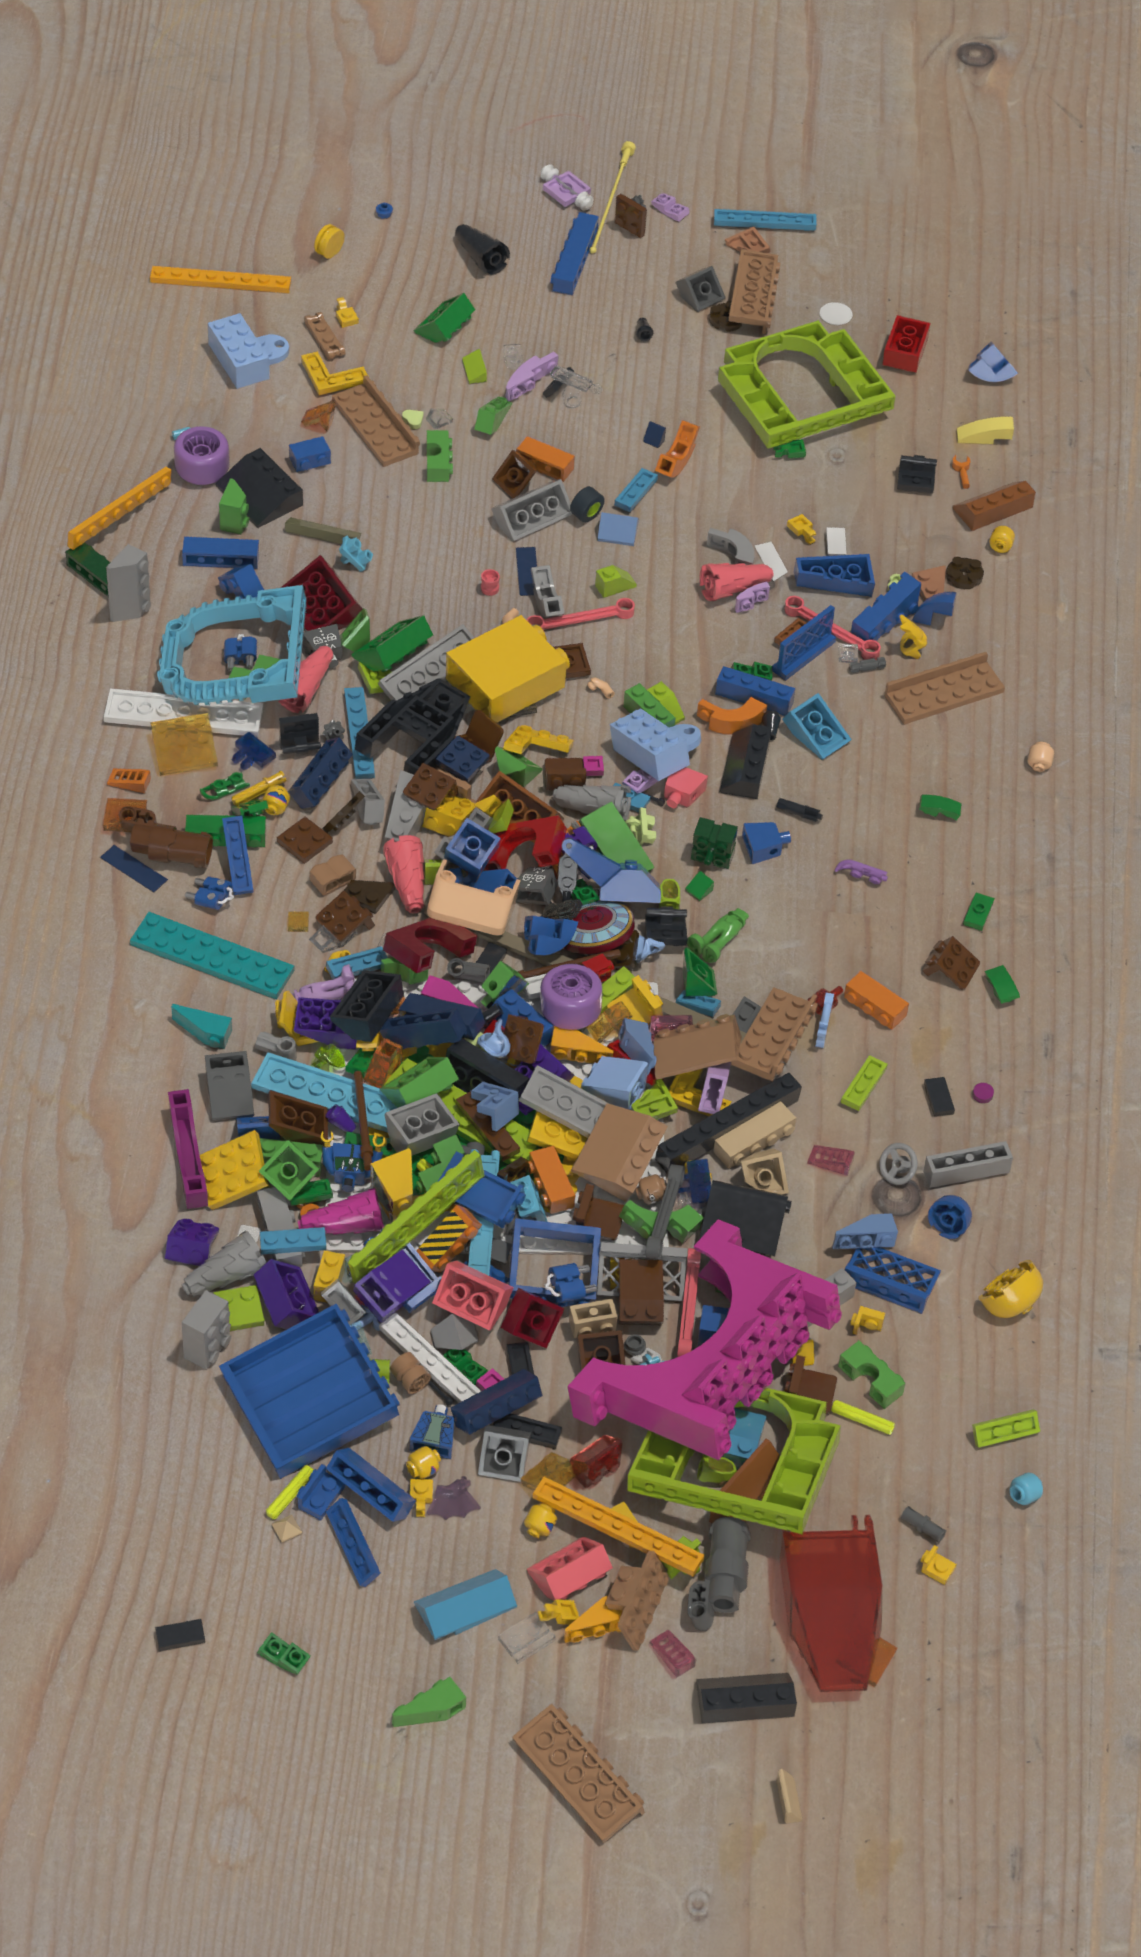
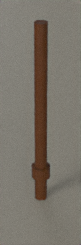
[518,949,621,979]
[354,1071,373,1171]

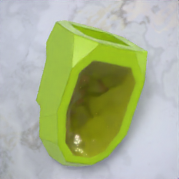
[659,879,680,909]
[697,1455,737,1483]

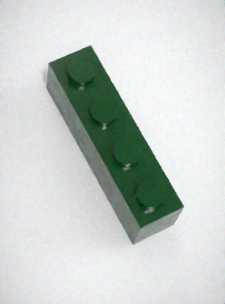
[65,542,111,598]

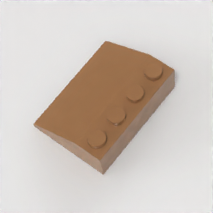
[654,1014,742,1080]
[571,1103,668,1202]

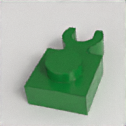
[773,439,806,458]

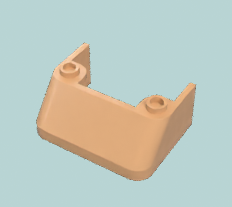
[426,859,521,935]

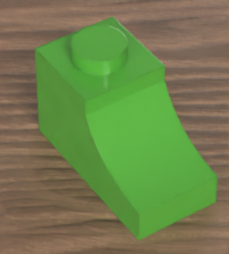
[381,957,428,985]

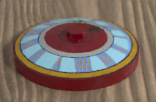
[557,899,635,954]

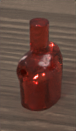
[807,986,843,1015]

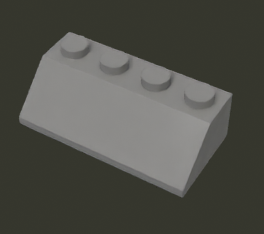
[491,479,572,541]
[106,544,151,622]

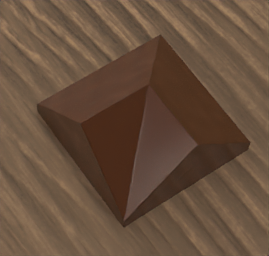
[492,450,537,499]

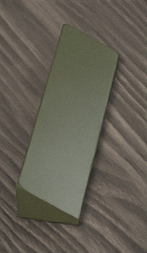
[285,517,361,544]

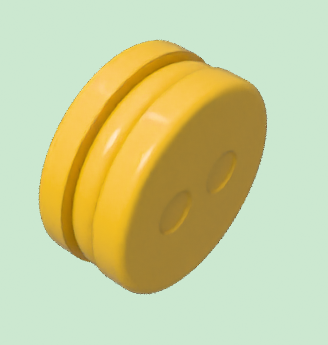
[314,224,345,259]

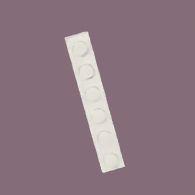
[379,1312,481,1403]

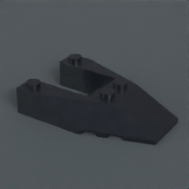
[354,678,471,775]

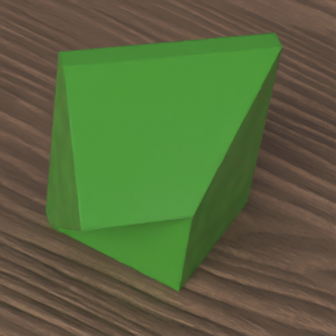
[340,608,370,652]
[495,746,543,787]

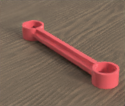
[784,596,881,660]
[527,598,635,631]
[677,1248,701,1357]

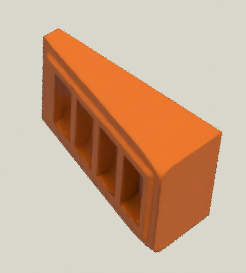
[107,768,151,794]

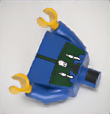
[321,1131,387,1192]

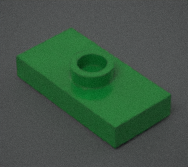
[963,892,995,931]
[345,1047,383,1078]
[290,1179,333,1206]

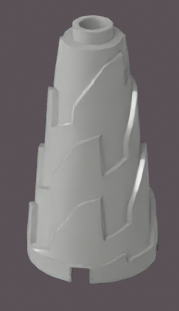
[553,785,631,821]
[181,1231,266,1297]

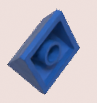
[236,1116,281,1140]

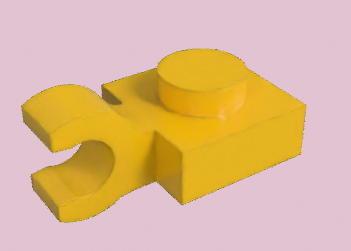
[336,297,359,328]
[787,514,816,545]
[410,1479,433,1517]
[537,1599,580,1625]

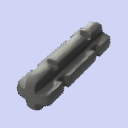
[849,657,886,673]

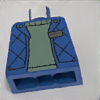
[410,1404,454,1459]

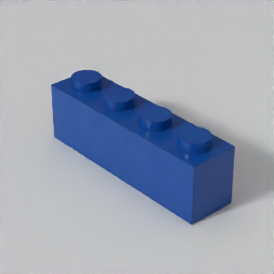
[182,537,259,569]
[715,666,795,716]
[326,1448,416,1522]

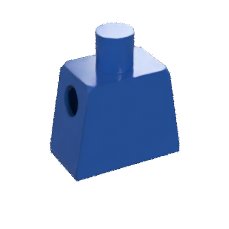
[742,822,791,864]
[469,869,517,893]

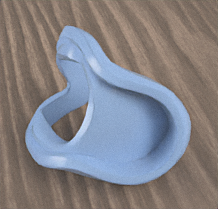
[636,936,665,963]
[477,1019,510,1058]

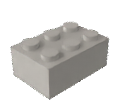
[182,1290,231,1370]

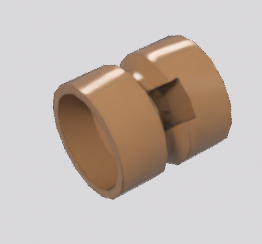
[390,1352,431,1394]

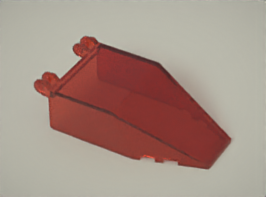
[780,1515,883,1692]

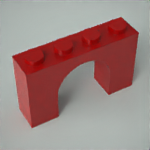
[484,815,567,871]

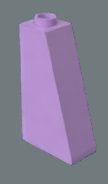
[698,1062,731,1114]

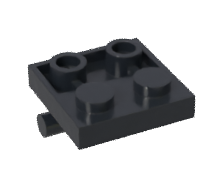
[897,455,937,493]
[279,713,321,754]
[645,906,688,946]

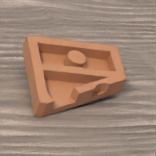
[725,227,770,253]
[912,565,946,601]

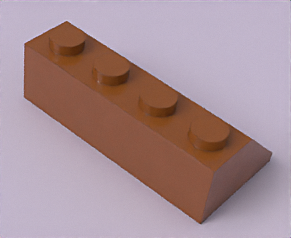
[952,481,1036,531]
[476,771,564,844]
[709,1438,780,1523]

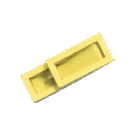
[956,417,1014,444]

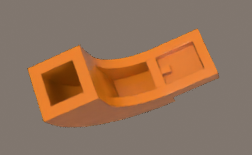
[655,420,700,477]
[697,697,767,734]

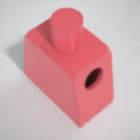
[664,767,708,808]

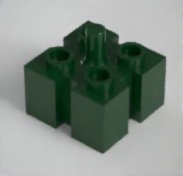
[691,817,738,869]

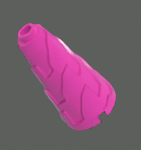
[298,1188,384,1235]

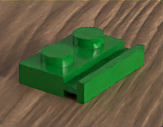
[231,799,268,816]

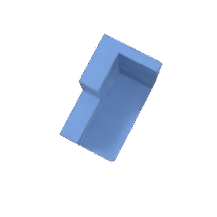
[471,1082,519,1131]

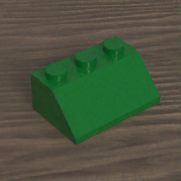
[413,293,476,343]

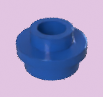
[376,203,393,218]

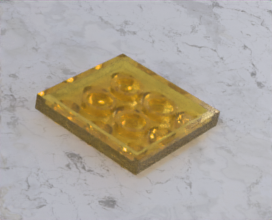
[150,713,218,776]

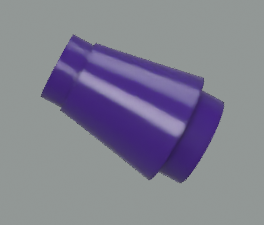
[325,1104,357,1133]

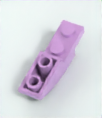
[506,352,558,402]

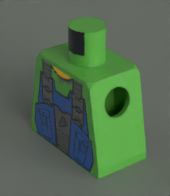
[480,961,529,1009]

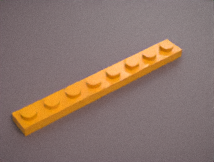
[150,266,291,293]
[67,466,171,550]
[533,1477,704,1577]

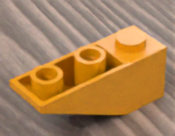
[551,1026,613,1063]
[564,1596,623,1643]

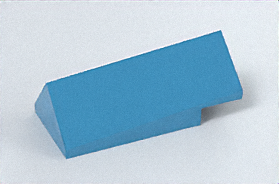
[414,1569,517,1640]

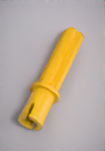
[231,771,287,807]

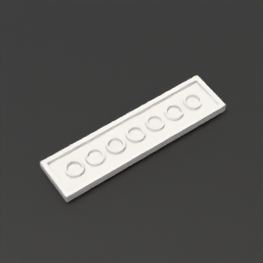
[104,689,264,737]

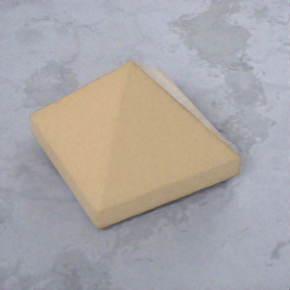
[272,1515,302,1543]

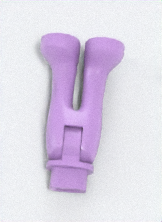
[292,964,355,1002]

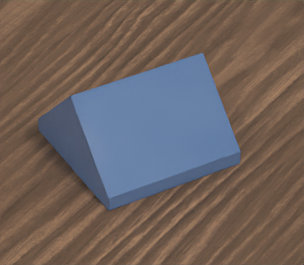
[597,512,639,546]

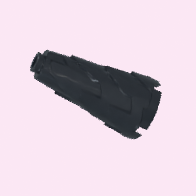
[455,224,510,275]

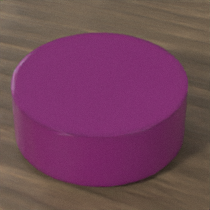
[973,1082,994,1103]

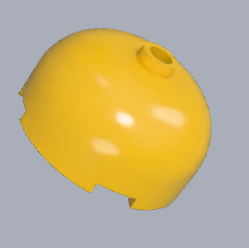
[978,1260,1043,1318]

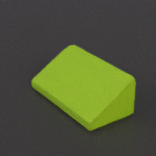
[462,349,487,384]
[488,799,514,834]

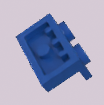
[297,1464,345,1520]

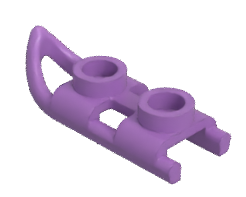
[835,860,888,885]

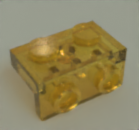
[520,1452,575,1491]

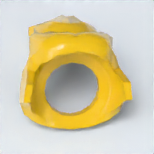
[899,615,927,659]

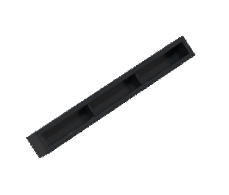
[655,1073,802,1174]

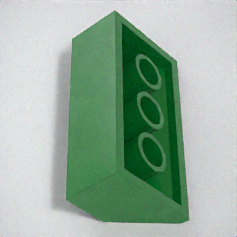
[351,615,433,672]

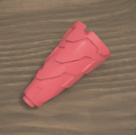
[699,563,774,601]
[278,646,334,713]
[383,835,424,914]

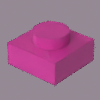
[583,756,604,776]
[476,1368,504,1391]

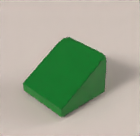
[685,871,714,901]

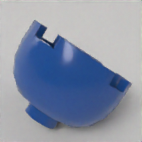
[928,1195,972,1239]

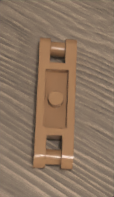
[304,312,346,360]

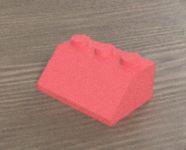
[432,1261,514,1330]
[527,1536,613,1600]

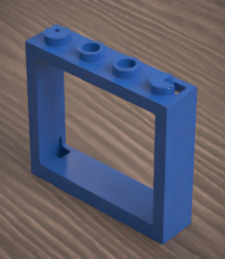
[508,1218,601,1307]

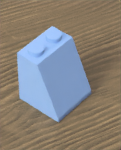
[581,1056,648,1110]

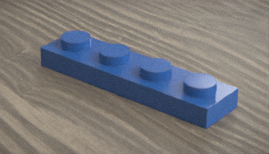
[222,816,254,895]
[326,1498,381,1587]

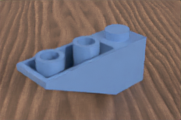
[618,1018,657,1075]
[832,1213,898,1249]

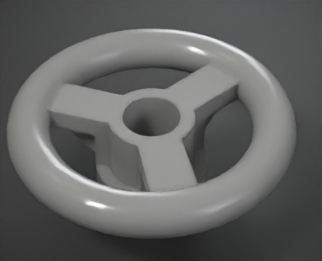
[879,1143,918,1185]

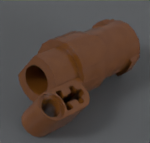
[118,806,213,869]

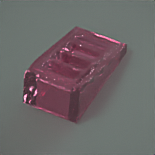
[651,1015,693,1039]
[808,1145,855,1176]
[650,1629,696,1678]

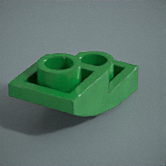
[731,661,772,681]
[919,795,962,821]
[571,878,599,906]
[985,965,1020,1004]
[442,1349,488,1386]
[257,1632,311,1675]

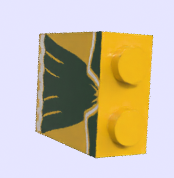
[371,1148,413,1223]

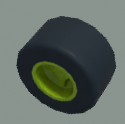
[570,486,605,523]

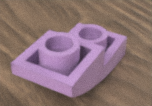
[651,193,690,222]
[735,582,770,613]
[622,769,658,793]

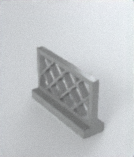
[597,1242,687,1301]

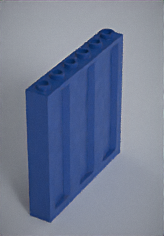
[219,1303,400,1479]

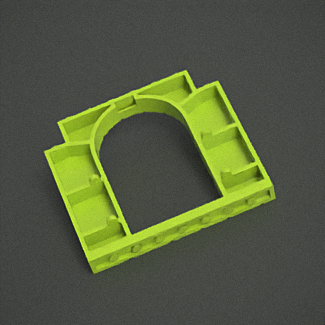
[718,320,896,449]
[628,1388,841,1534]

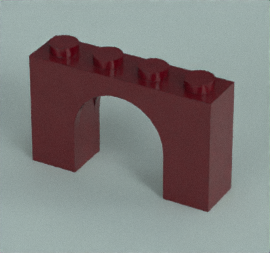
[383,917,477,973]

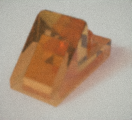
[301,400,336,432]

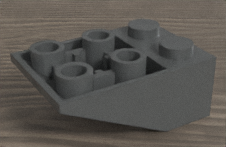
[205,1051,254,1121]

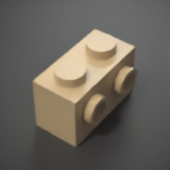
[569,1299,617,1338]

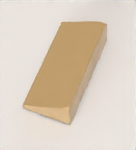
[776,1769,802,1823]

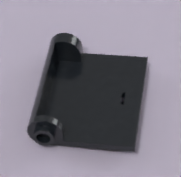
[699,1180,792,1257]

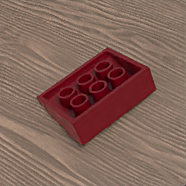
[280,555,363,631]

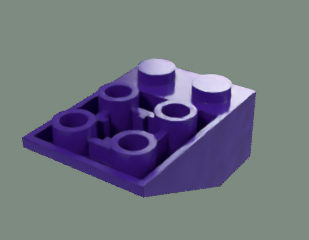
[294,997,357,1050]
[515,1044,575,1115]
[353,1249,431,1323]

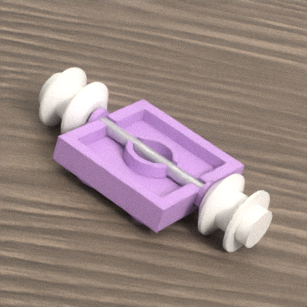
[541,164,593,211]

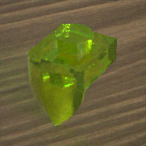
[312,1043,346,1069]

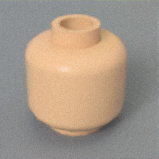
[1028,742,1054,772]

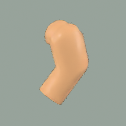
[502,608,519,624]
[587,677,615,699]

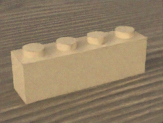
[714,1101,796,1169]

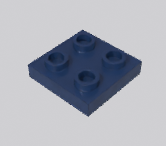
[435,735,490,783]

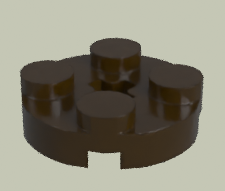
[709,301,742,332]
[946,557,984,589]

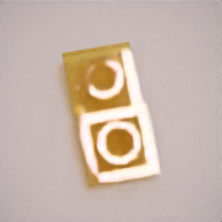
[586,1001,633,1043]

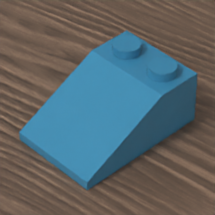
[782,693,852,760]
[722,1408,767,1470]

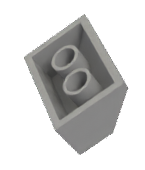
[384,1093,460,1156]

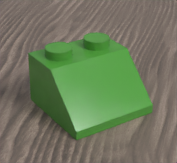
[219,478,249,535]
[259,1140,321,1201]

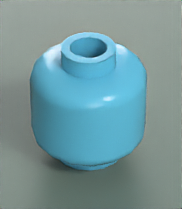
[1009,1472,1043,1505]

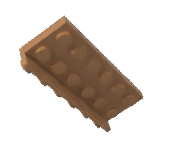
[728,249,781,334]
[332,375,420,467]
[884,652,1005,725]
[731,987,818,1082]
[512,1703,645,1843]

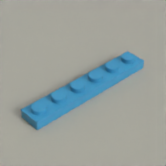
[714,209,817,231]
[344,687,375,779]

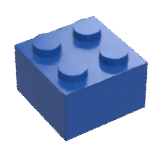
[444,818,501,878]

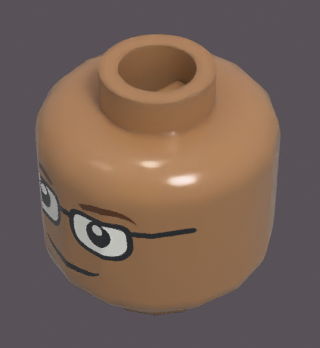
[636,1174,667,1205]

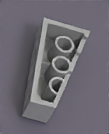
[385,770,426,843]

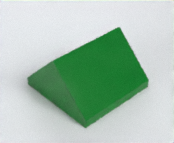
[683,947,718,996]

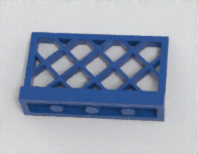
[772,605,836,681]
[845,1247,941,1313]

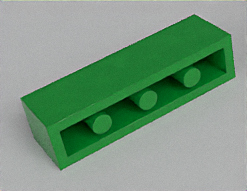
[185,815,266,848]

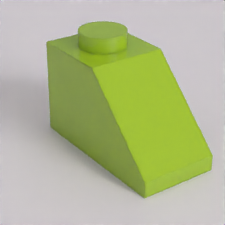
[595,565,637,598]
[647,681,685,725]

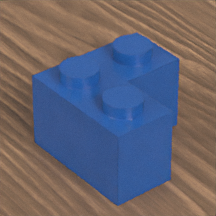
[217,564,264,599]
[697,1305,729,1347]

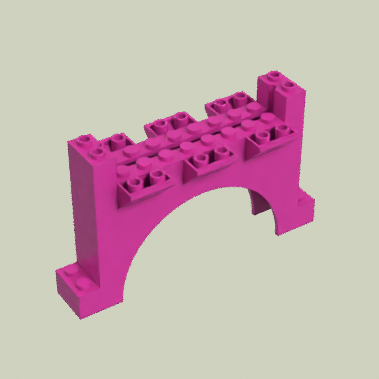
[567,1220,842,1460]

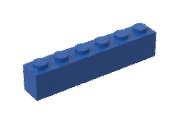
[550,212,599,295]

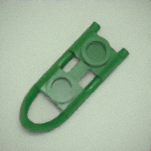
[200,772,250,800]

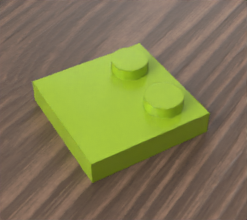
[214,1285,265,1331]

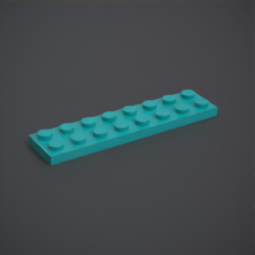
[130,912,295,1000]

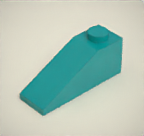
[171,1004,232,1049]

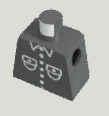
[302,624,342,668]
[516,865,558,905]

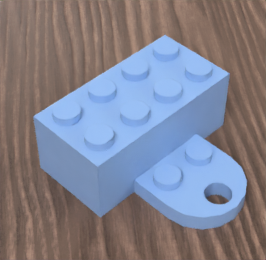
[208,313,289,389]
[609,709,701,781]

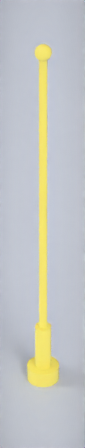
[590,141,636,253]

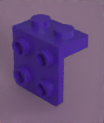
[165,1219,219,1266]

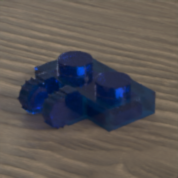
[231,732,276,770]
[677,1159,712,1204]

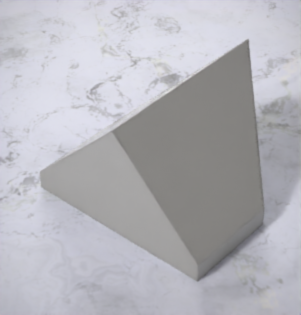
[431,1314,478,1350]

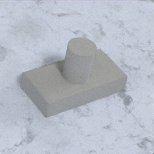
[321,1279,366,1326]

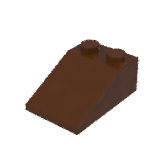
[268,1090,328,1146]
[618,1259,664,1325]
[577,1330,626,1371]

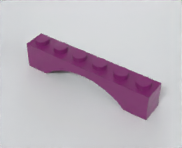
[168,1089,208,1209]

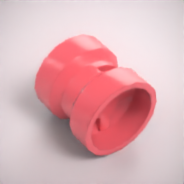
[481,569,500,596]

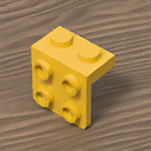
[423,795,475,837]
[607,975,663,1026]
[278,990,319,1046]

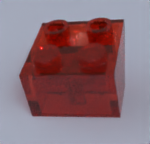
[569,1435,623,1488]

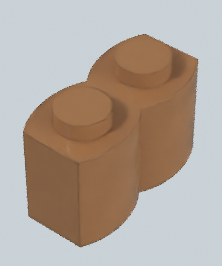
[309,854,356,895]

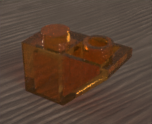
[364,1038,403,1088]

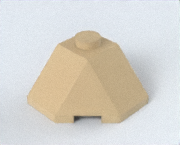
[740,1148,789,1194]

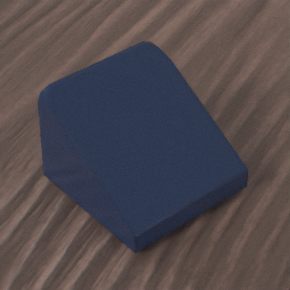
[644,421,666,448]

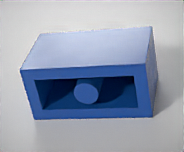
[289,436,331,472]

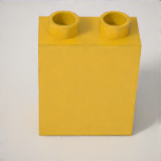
[446,615,570,723]

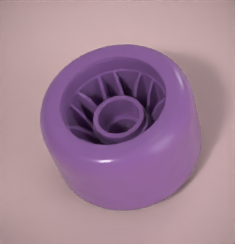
[174,426,230,485]
[540,964,602,1030]

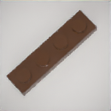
[456,1091,520,1162]

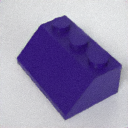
[254,1259,319,1329]

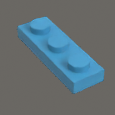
[614,468,658,512]
[325,946,388,980]
[260,1227,326,1255]

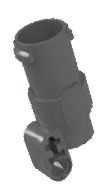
[687,1517,751,1631]

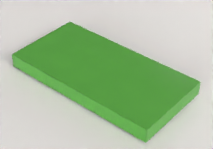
[578,801,654,872]

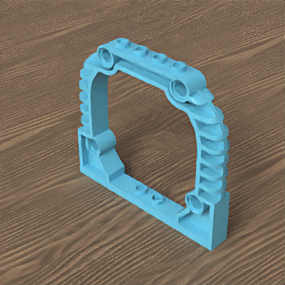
[157,585,306,705]

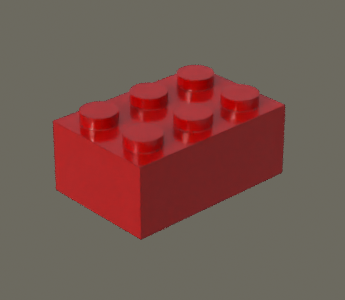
[882,315,931,373]

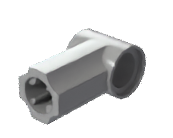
[255,1032,297,1061]

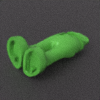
[687,908,749,963]

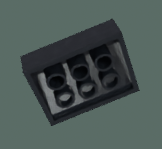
[216,448,303,528]

